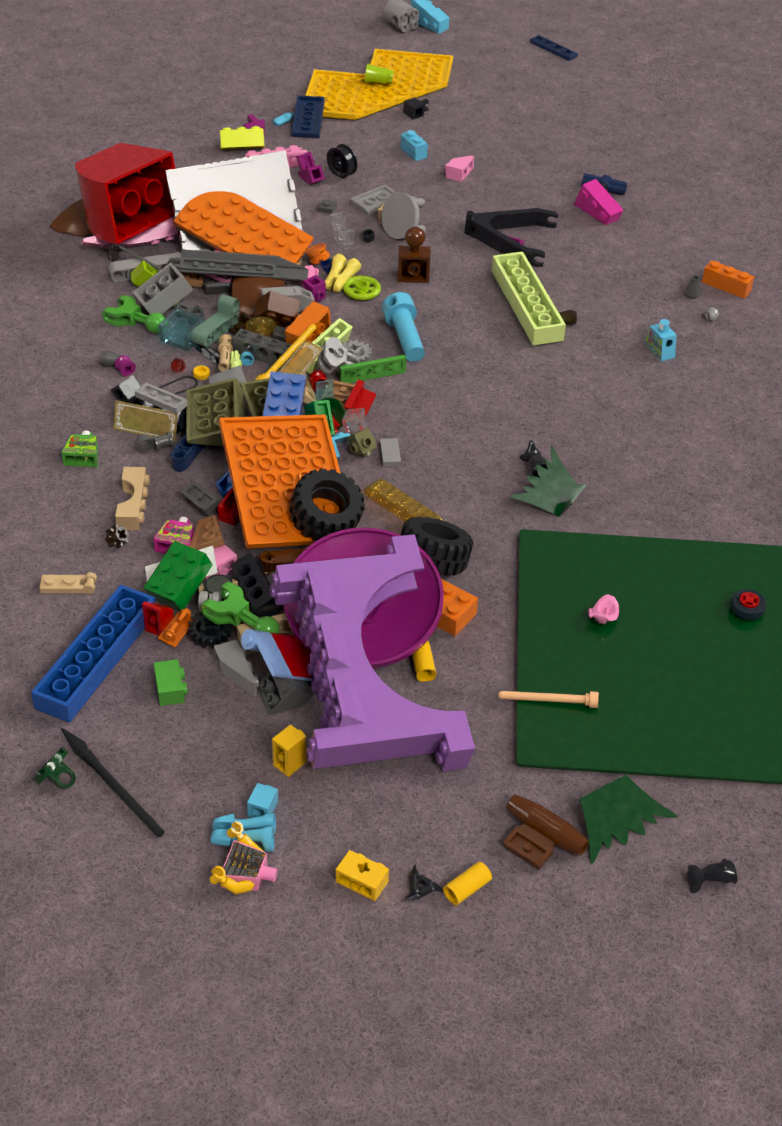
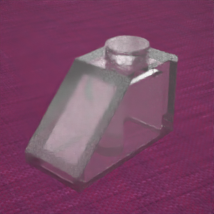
[342,408,367,435]

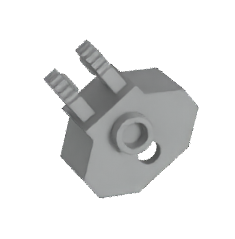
[318,336,356,375]

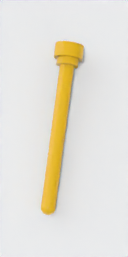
[255,324,316,380]

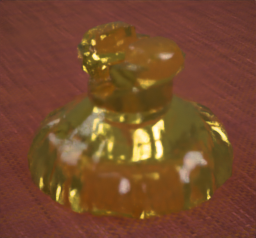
[245,317,276,337]

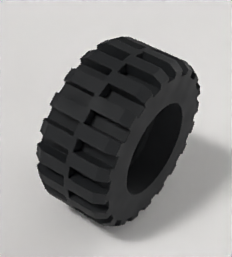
[289,468,365,541]
[400,516,474,576]

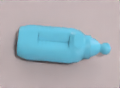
[272,112,295,126]

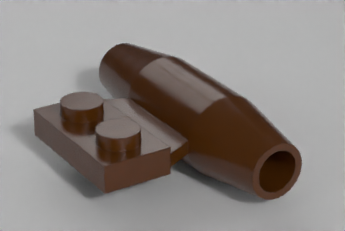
[503,794,589,870]

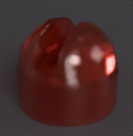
[171,358,186,372]

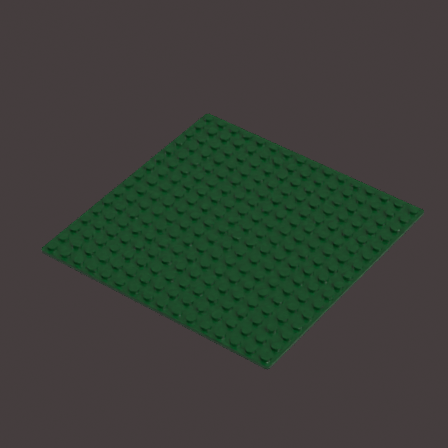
[516,529,782,784]

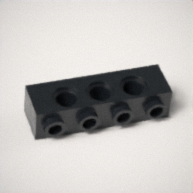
[231,552,284,618]

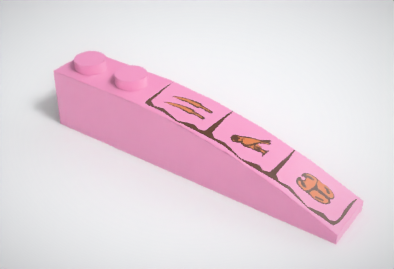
[81,217,178,248]

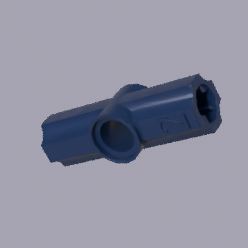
[582,173,627,195]

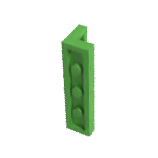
[336,355,406,383]

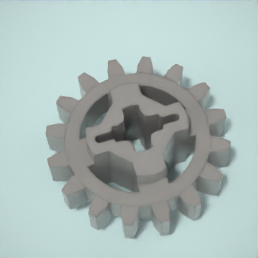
[343,340,372,364]

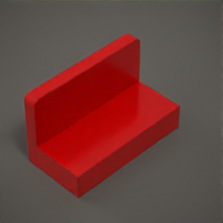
[344,379,376,422]

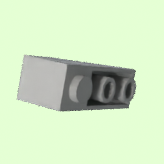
[261,286,315,312]
[214,640,259,696]

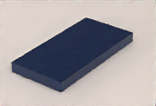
[291,95,325,138]

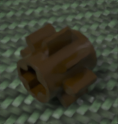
[105,524,129,549]

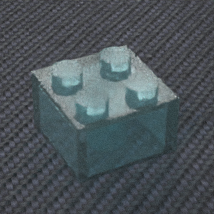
[158,308,205,351]

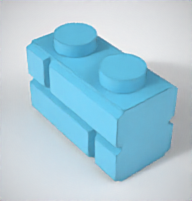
[400,130,428,161]

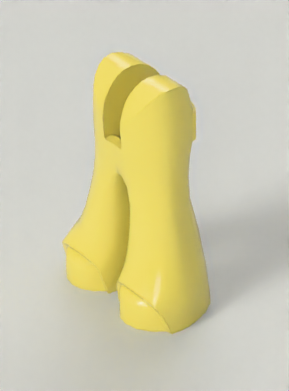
[325,254,362,293]

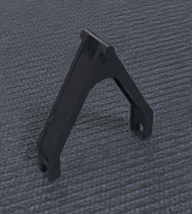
[464,208,559,267]

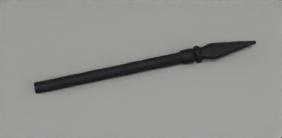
[61,728,165,837]

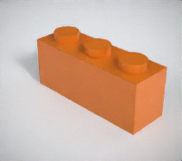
[702,260,754,299]

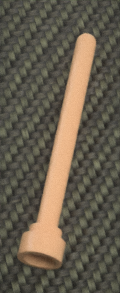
[498,691,598,708]

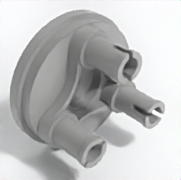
[382,192,426,239]

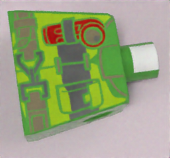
[62,431,98,467]

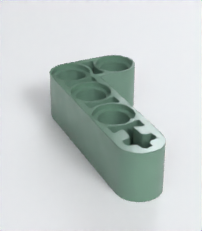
[190,294,240,347]

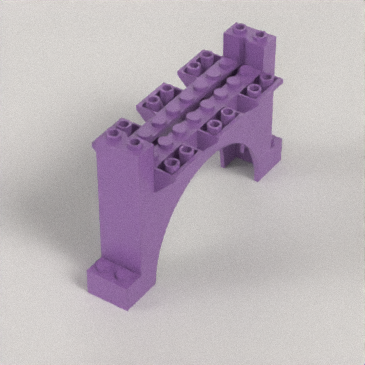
[270,535,475,772]

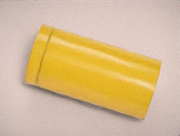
[412,641,437,682]
[443,861,492,906]

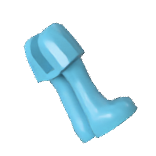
[210,813,276,852]

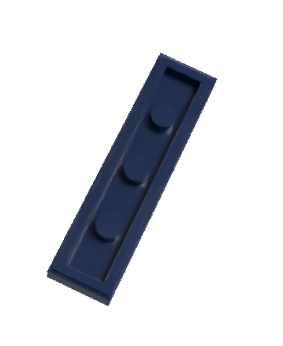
[530,35,578,61]

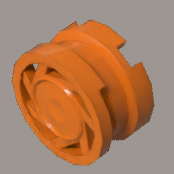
[305,243,330,265]

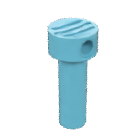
[382,292,425,362]

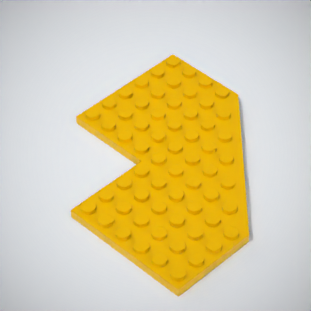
[305,49,453,120]

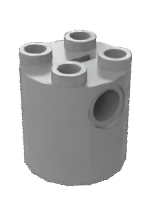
[383,0,419,32]

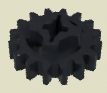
[188,612,232,648]

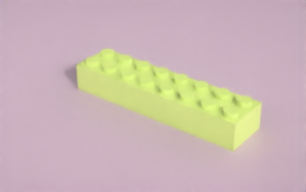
[492,252,566,345]

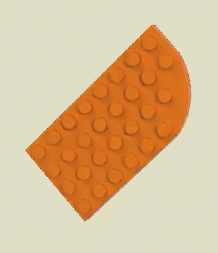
[173,191,314,281]

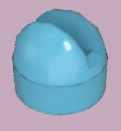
[240,351,254,366]

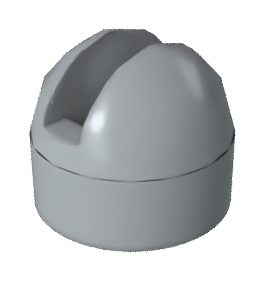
[705,307,719,321]

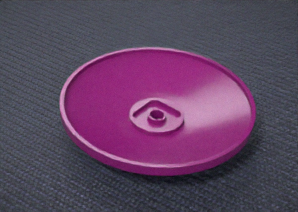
[284,528,444,668]

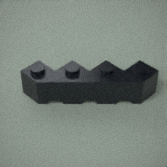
[111,375,187,433]

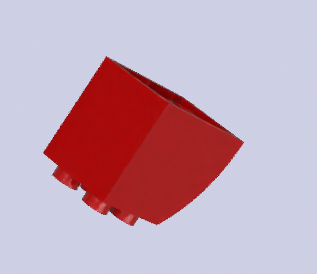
[75,143,175,244]

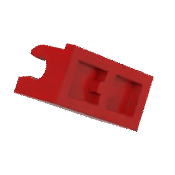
[218,487,240,526]

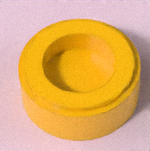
[193,365,210,380]

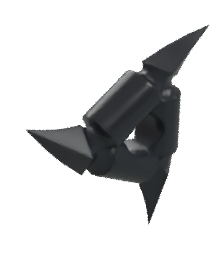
[403,864,444,901]

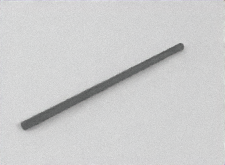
[109,242,162,271]

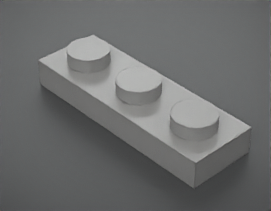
[135,383,188,414]

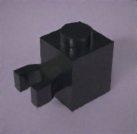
[403,97,429,120]

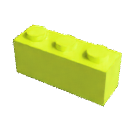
[220,126,264,150]

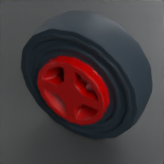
[730,589,766,620]

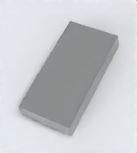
[380,438,401,467]

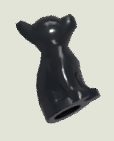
[520,440,548,477]
[687,858,738,893]

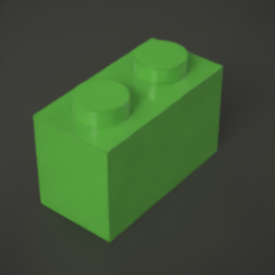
[154,659,188,706]

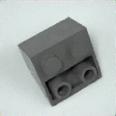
[258,672,313,715]

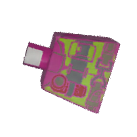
[154,517,194,554]

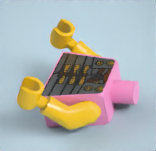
[210,821,278,895]

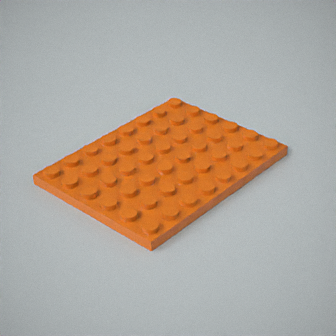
[218,415,341,549]

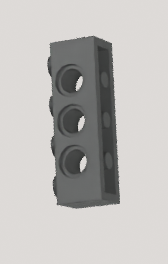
[233,329,292,368]

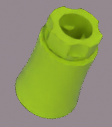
[364,63,394,84]

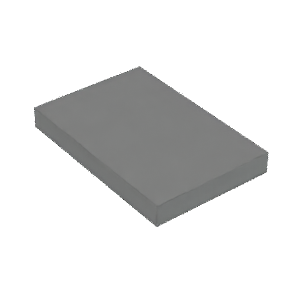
[350,185,396,216]

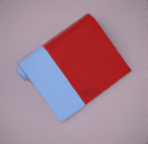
[241,629,313,681]

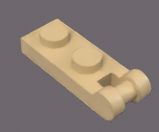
[39,572,97,594]

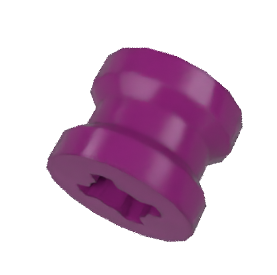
[114,355,136,377]

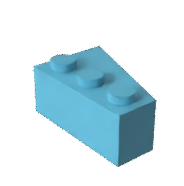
[411,0,449,34]

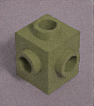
[346,428,377,457]

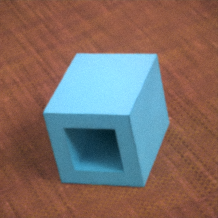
[247,783,278,817]

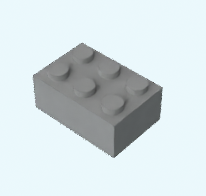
[133,263,193,314]

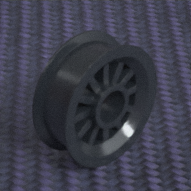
[327,144,358,179]

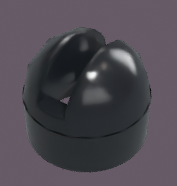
[362,229,375,243]

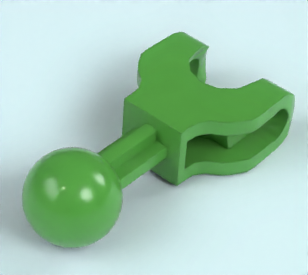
[102,295,167,334]
[201,582,280,633]

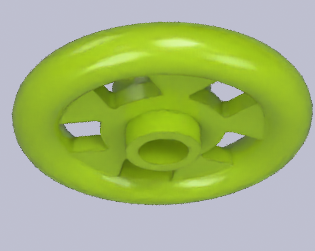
[343,275,381,300]

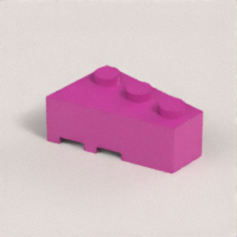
[574,179,623,225]

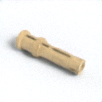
[218,334,233,371]

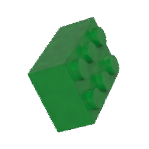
[143,540,213,611]

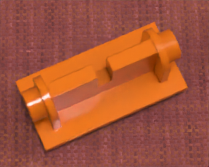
[158,608,193,648]

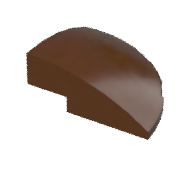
[49,199,92,236]
[232,277,285,322]

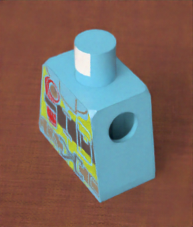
[645,319,677,362]

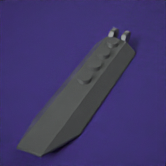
[168,249,308,281]

